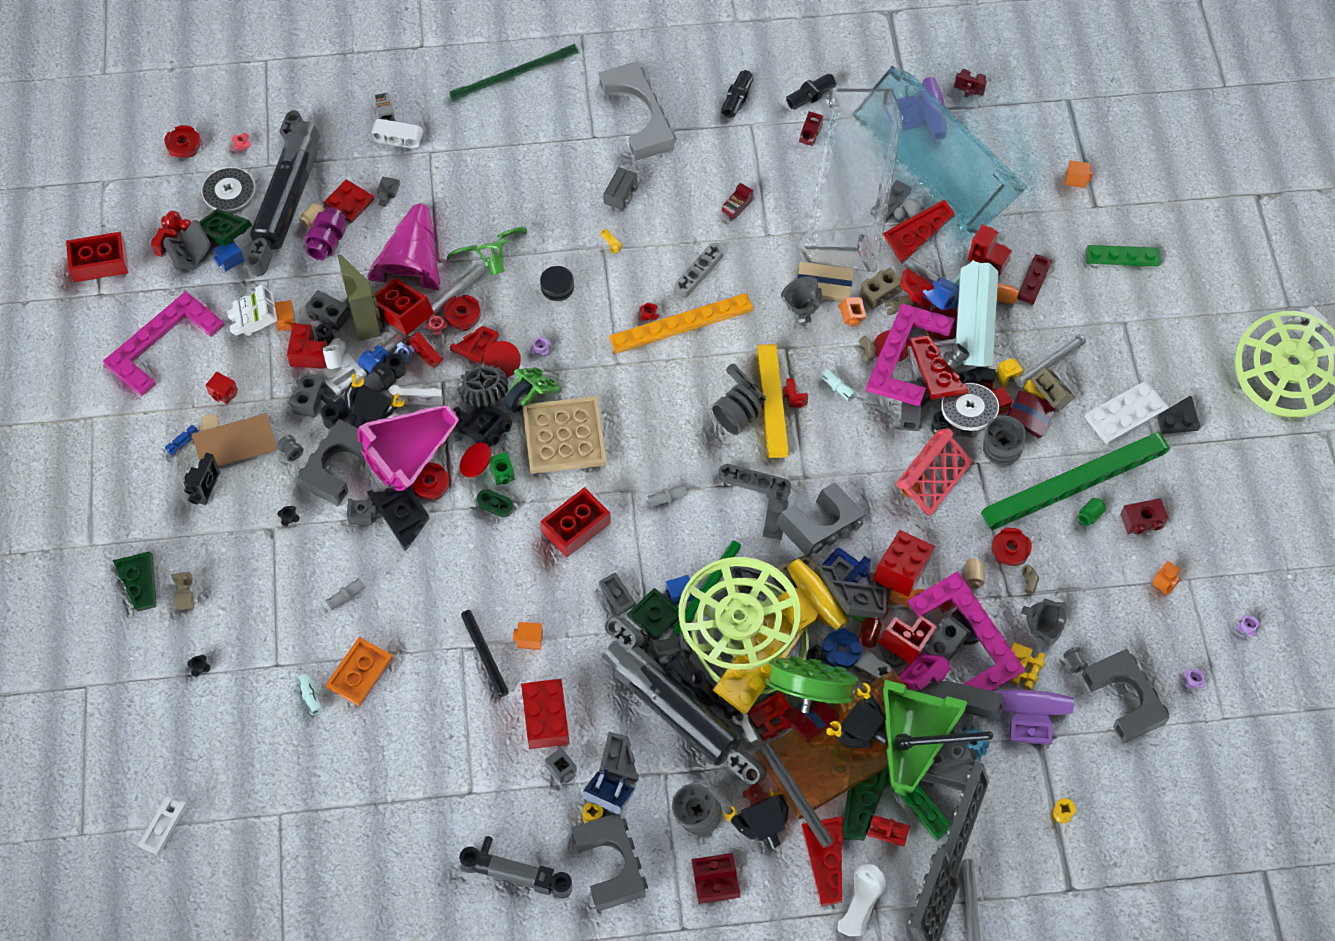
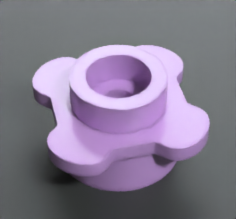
[530,337,551,356]
[1237,615,1261,637]
[1183,669,1206,689]

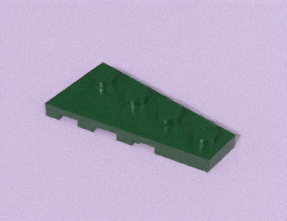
[842,758,889,841]

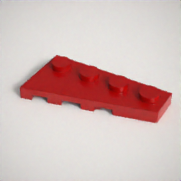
[801,816,842,907]

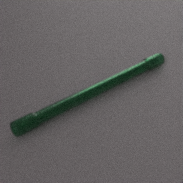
[449,44,578,101]

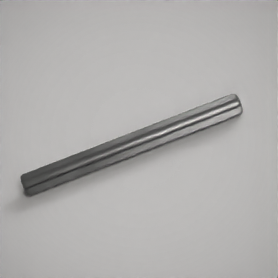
[761,743,833,847]

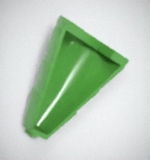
[883,680,967,796]

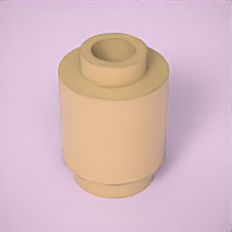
[299,203,325,229]
[964,558,985,589]

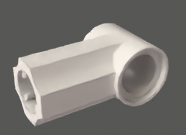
[323,338,346,369]

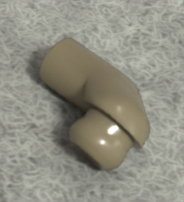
[859,336,876,361]
[1021,565,1039,595]

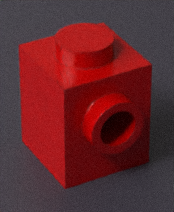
[205,371,238,404]

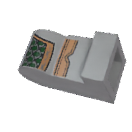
[375,92,395,121]

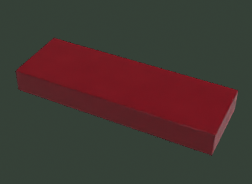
[1017,254,1052,305]

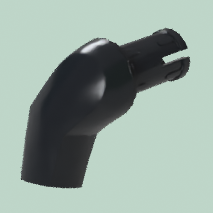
[958,367,996,385]

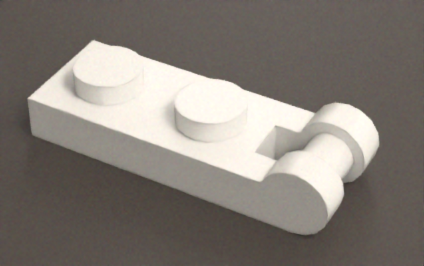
[389,385,443,406]
[139,795,188,856]

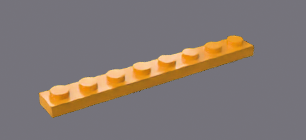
[609,293,753,354]

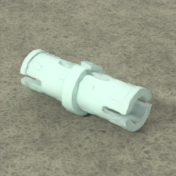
[821,369,856,401]
[297,674,323,715]

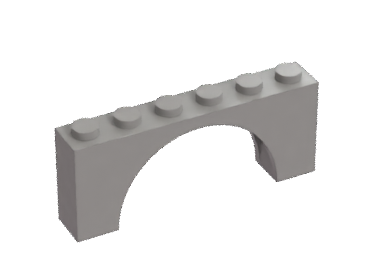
[598,61,676,161]

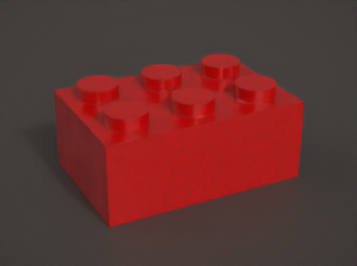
[66,231,129,282]
[375,278,435,335]
[540,487,611,558]
[873,530,935,597]
[521,678,570,749]

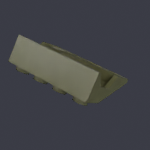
[337,254,383,341]

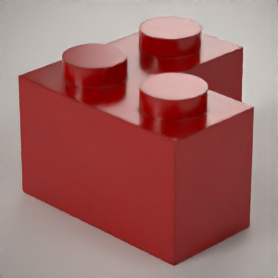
[968,224,1012,276]
[287,323,328,369]
[878,615,937,665]

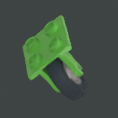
[504,367,561,413]

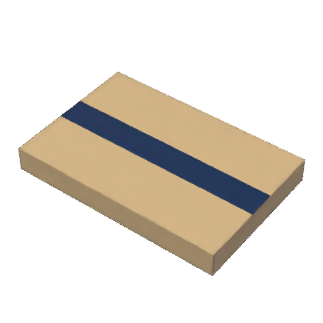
[797,262,854,301]

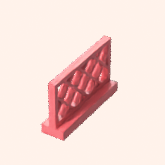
[895,428,973,516]

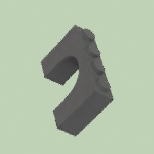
[899,381,977,438]
[297,419,365,506]
[776,483,866,556]
[1082,649,1169,744]
[571,813,648,912]

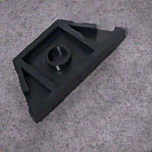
[367,486,430,551]

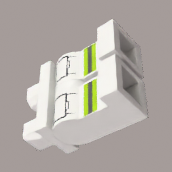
[227,284,277,336]

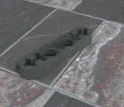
[718,464,791,498]

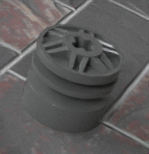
[712,384,762,435]
[983,416,1026,466]
[672,783,723,836]

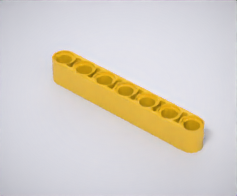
[757,344,788,458]

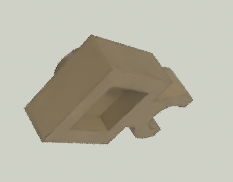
[885,295,918,315]

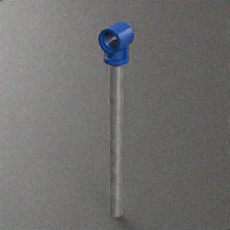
[358,264,485,374]

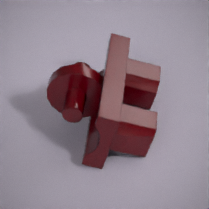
[954,69,987,98]

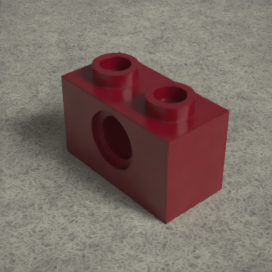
[1120,498,1168,534]

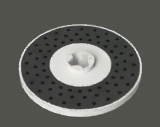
[201,167,256,212]
[941,383,999,431]

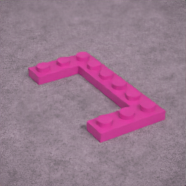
[103,291,225,396]
[866,304,955,407]
[907,571,1025,691]

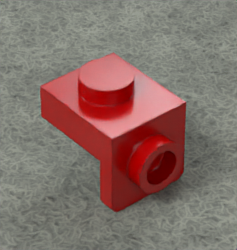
[151,228,178,257]
[783,378,808,408]

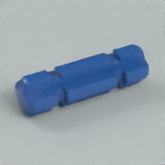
[165,425,199,455]

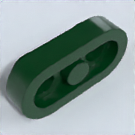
[477,489,513,517]

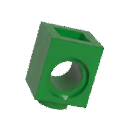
[489,452,515,485]

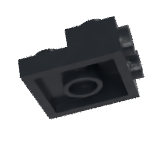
[457,405,513,447]
[183,452,220,505]

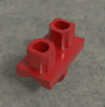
[868,815,910,847]

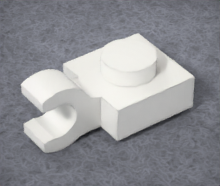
[732,713,762,747]

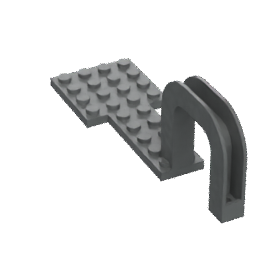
[908,681,1005,941]

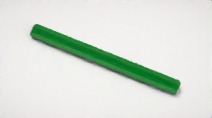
[673,540,741,636]

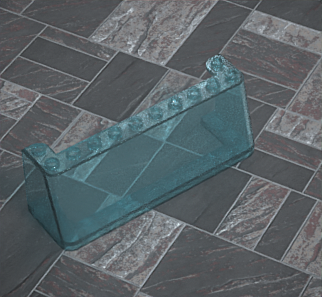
[851,66,1027,234]

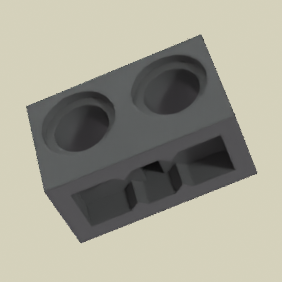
[305,290,350,331]
[289,372,326,418]
[925,617,972,662]

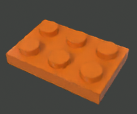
[325,637,393,707]

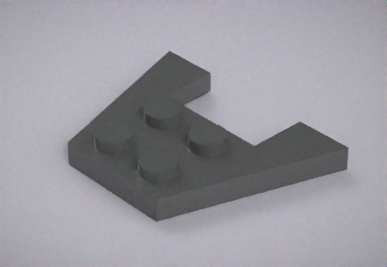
[814,564,886,619]

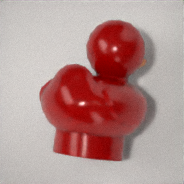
[161,210,191,233]

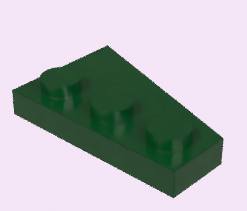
[112,551,157,612]

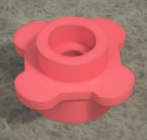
[232,133,251,151]
[426,316,448,336]

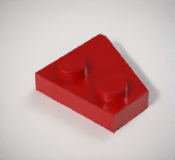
[900,268,935,311]

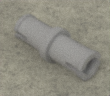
[904,257,941,284]
[647,484,688,508]
[325,578,365,611]

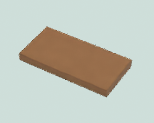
[192,413,278,467]

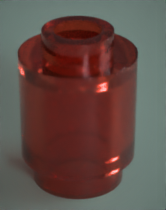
[859,617,882,648]

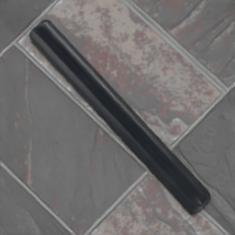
[461,610,509,697]

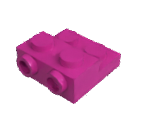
[894,653,951,690]

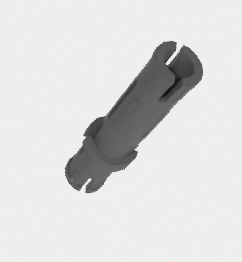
[726,364,766,404]

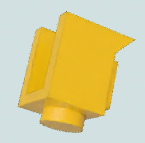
[995,358,1023,388]

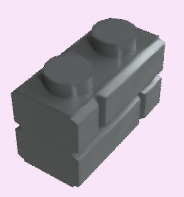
[603,167,639,210]

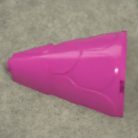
[368,203,441,290]
[357,405,459,491]

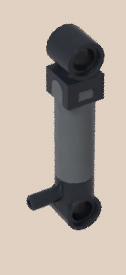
[320,353,406,429]
[459,836,573,899]

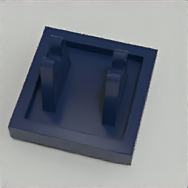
[581,767,635,814]

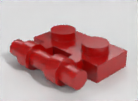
[747,691,792,741]

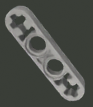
[675,243,723,297]

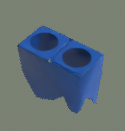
[923,277,959,310]

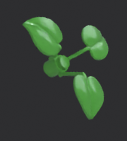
[447,227,527,275]

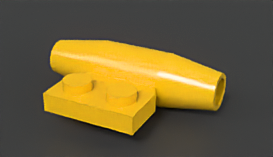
[777,559,849,633]

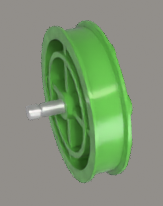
[765,656,858,713]

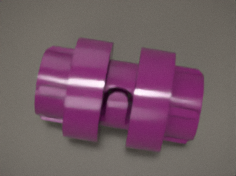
[304,207,347,260]

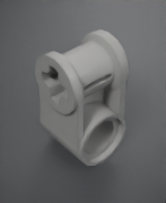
[853,651,892,688]

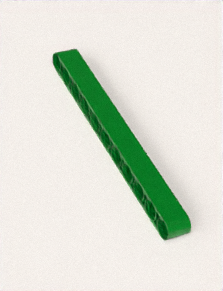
[981,432,1171,530]

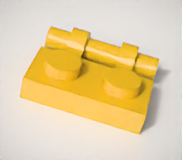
[1008,642,1046,690]

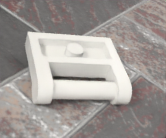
[317,353,367,397]

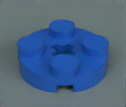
[822,628,862,669]

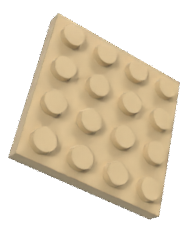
[523,396,606,474]

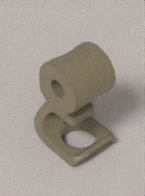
[171,572,194,611]

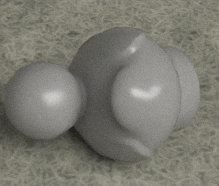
[894,197,925,219]

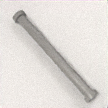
[1015,334,1086,387]

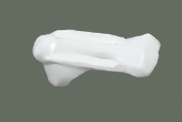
[838,864,886,936]

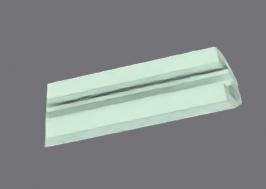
[956,262,998,366]

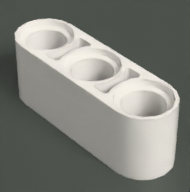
[370,119,423,148]

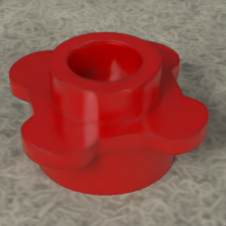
[639,303,659,321]

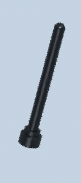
[895,731,993,751]

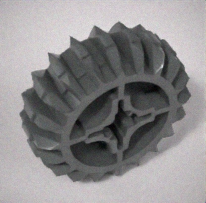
[458,364,509,408]

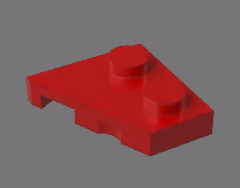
[450,326,499,364]
[406,331,443,368]

